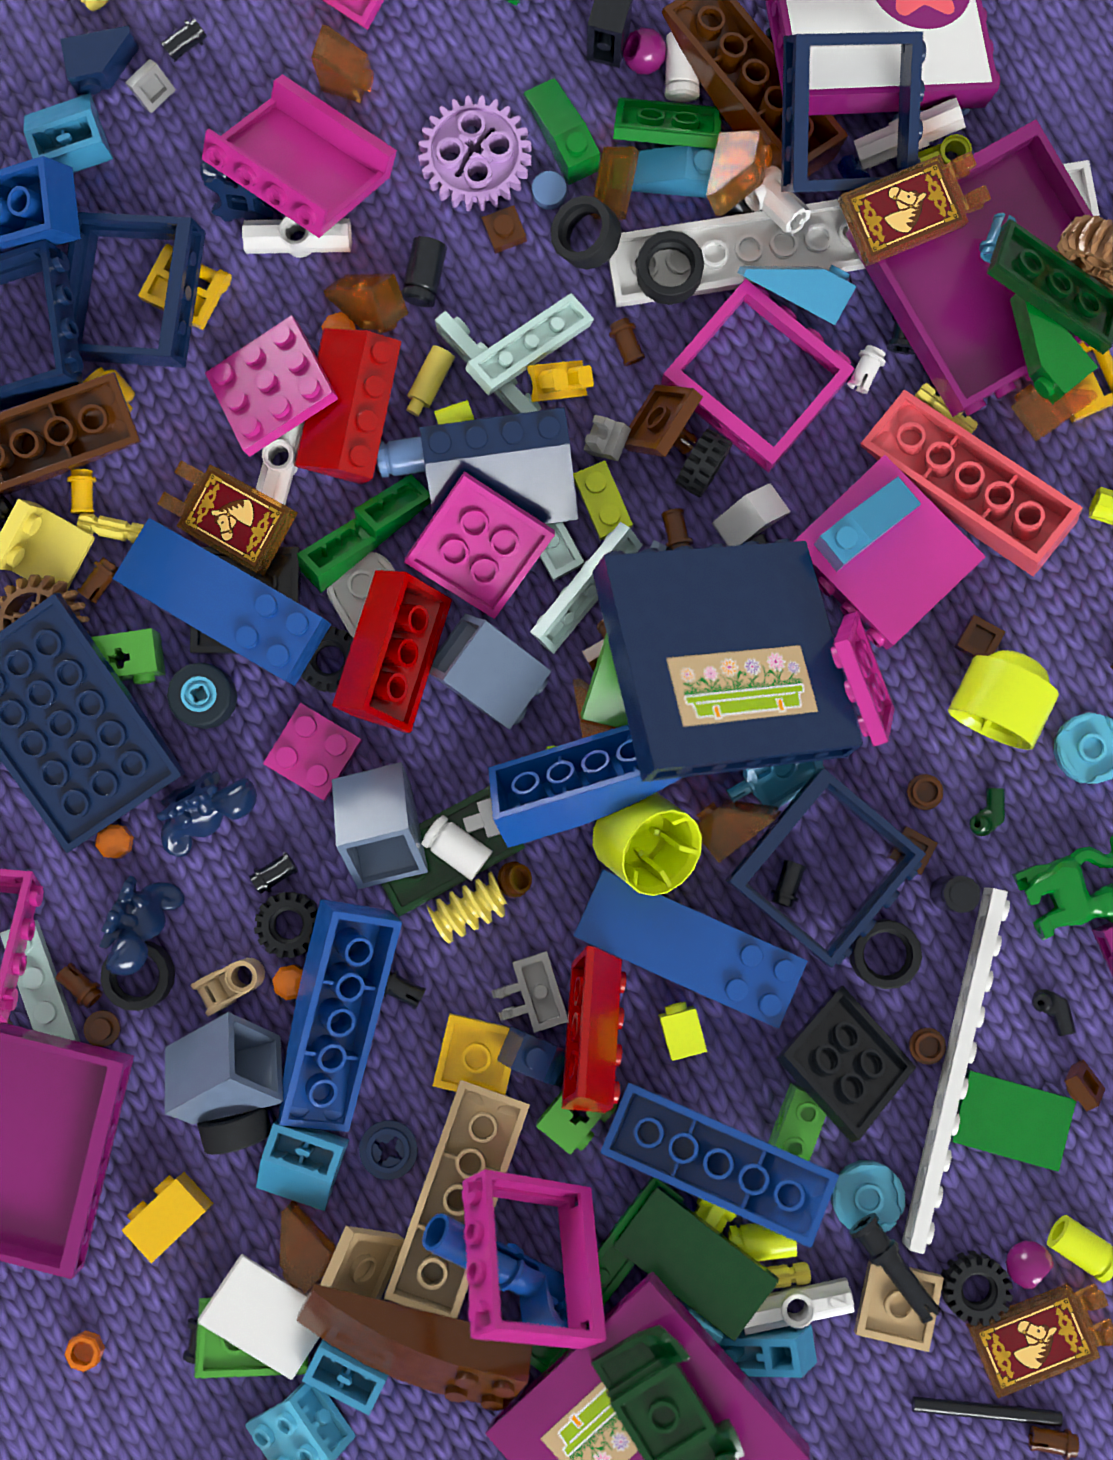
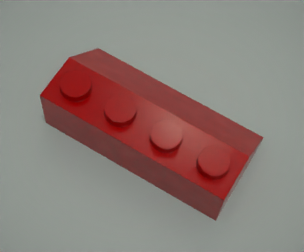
[294,328,401,485]
[332,570,452,733]
[561,946,626,1113]

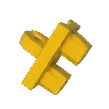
[527,360,594,402]

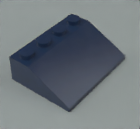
[419,407,579,524]

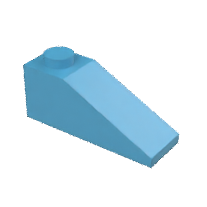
[613,146,723,199]
[737,265,856,325]
[814,476,921,572]
[719,1325,817,1378]

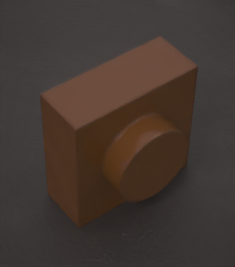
[482,205,527,254]
[954,615,1005,657]
[887,826,938,875]
[1064,1059,1106,1112]

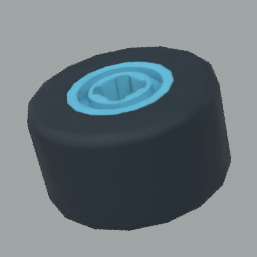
[167,662,238,729]

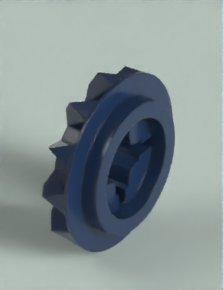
[359,1119,418,1180]

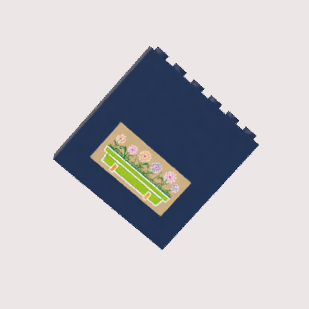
[592,538,863,782]

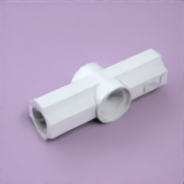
[854,98,966,170]
[721,143,810,235]
[242,216,352,258]
[254,422,303,510]
[744,1277,854,1335]

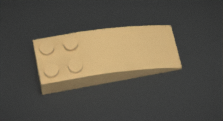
[384,1080,530,1319]

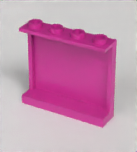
[202,74,397,238]
[793,455,986,650]

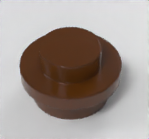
[906,774,943,810]
[498,861,532,898]
[84,1010,121,1047]
[909,1027,946,1065]

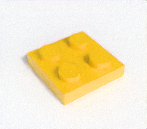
[432,1013,511,1095]

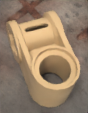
[190,958,265,1017]

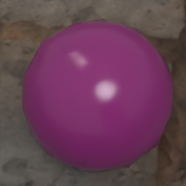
[623,27,667,75]
[1005,1240,1054,1289]

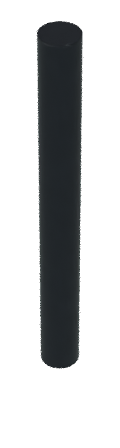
[911,1396,1063,1427]

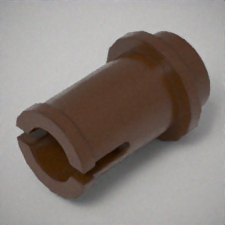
[609,318,645,366]
[661,508,693,550]
[77,557,119,604]
[55,963,103,1009]
[1028,1425,1079,1460]

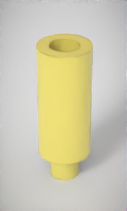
[406,345,455,416]

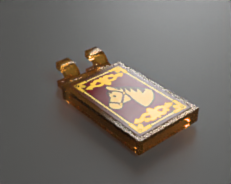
[838,151,991,267]
[157,460,298,576]
[966,1283,1113,1399]

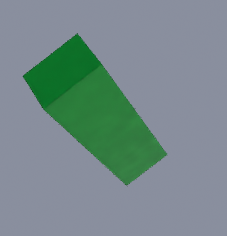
[297,474,431,593]

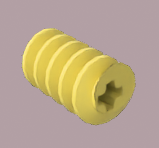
[427,872,508,944]

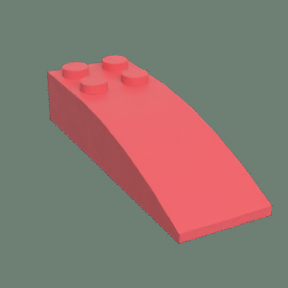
[861,389,1083,577]

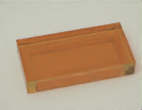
[590,146,639,220]

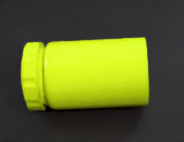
[1047,1215,1113,1283]
[728,1223,797,1261]

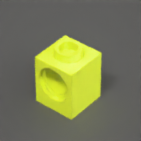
[658,1001,707,1061]

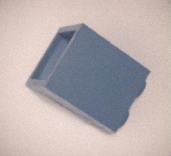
[429,613,551,730]
[332,762,428,889]
[165,1012,283,1125]

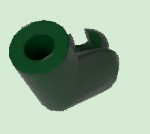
[969,788,1005,836]

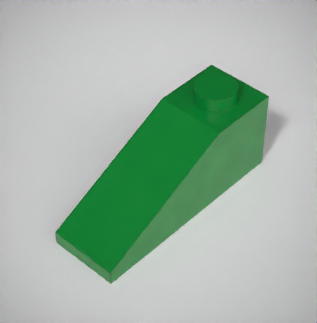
[523,78,600,185]
[1010,294,1098,405]

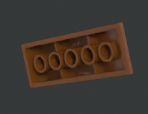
[662,0,848,177]
[0,372,141,497]
[297,1284,532,1411]

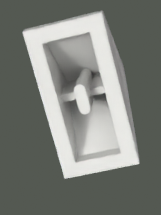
[712,483,791,546]

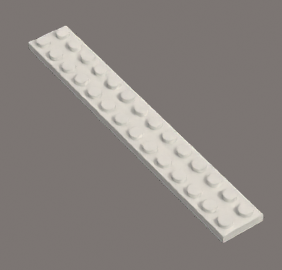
[608,160,1100,308]

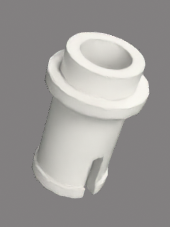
[847,345,886,394]

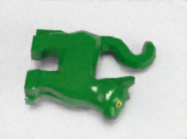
[1012,836,1113,940]

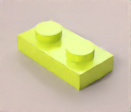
[573,461,633,541]

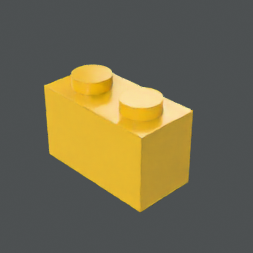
[121,1171,214,1263]

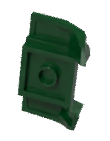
[591,1325,744,1460]

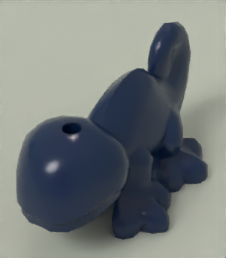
[200,161,274,222]
[157,771,257,857]
[99,875,185,975]

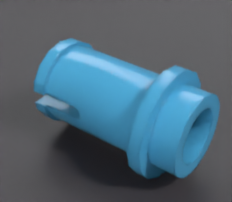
[979,213,1016,263]

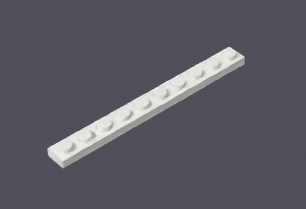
[902,887,1010,1254]

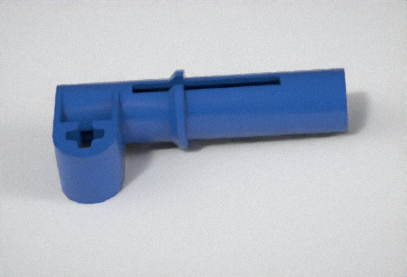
[422,1213,568,1346]

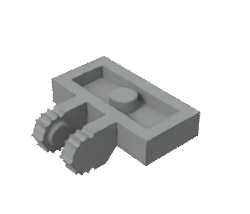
[491,951,568,1033]

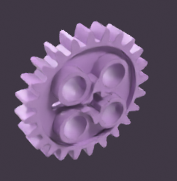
[418,96,531,211]

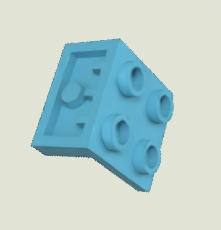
[245,1382,356,1460]

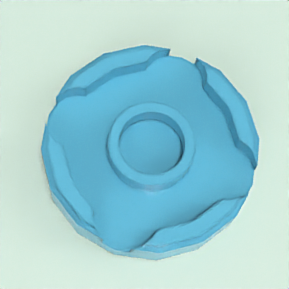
[1054,712,1113,784]
[831,1160,905,1232]

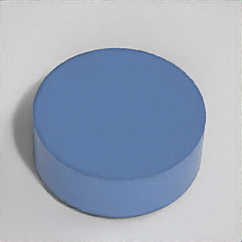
[532,171,567,210]

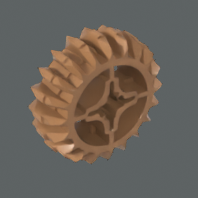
[1057,215,1113,291]
[0,574,90,634]

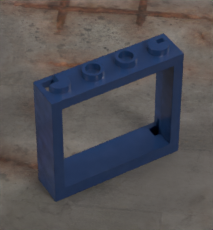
[781,31,926,192]
[67,212,206,368]
[0,239,83,411]
[725,768,926,968]

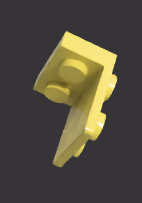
[0,499,95,592]

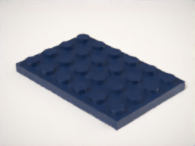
[0,592,185,853]

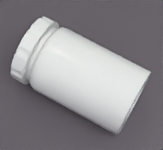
[665,32,700,102]
[422,815,493,881]

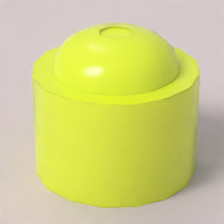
[948,650,1059,750]
[593,792,702,896]

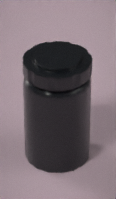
[400,236,447,307]
[930,875,981,913]

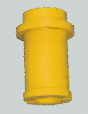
[67,469,96,514]

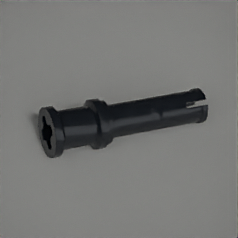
[849,1213,941,1323]

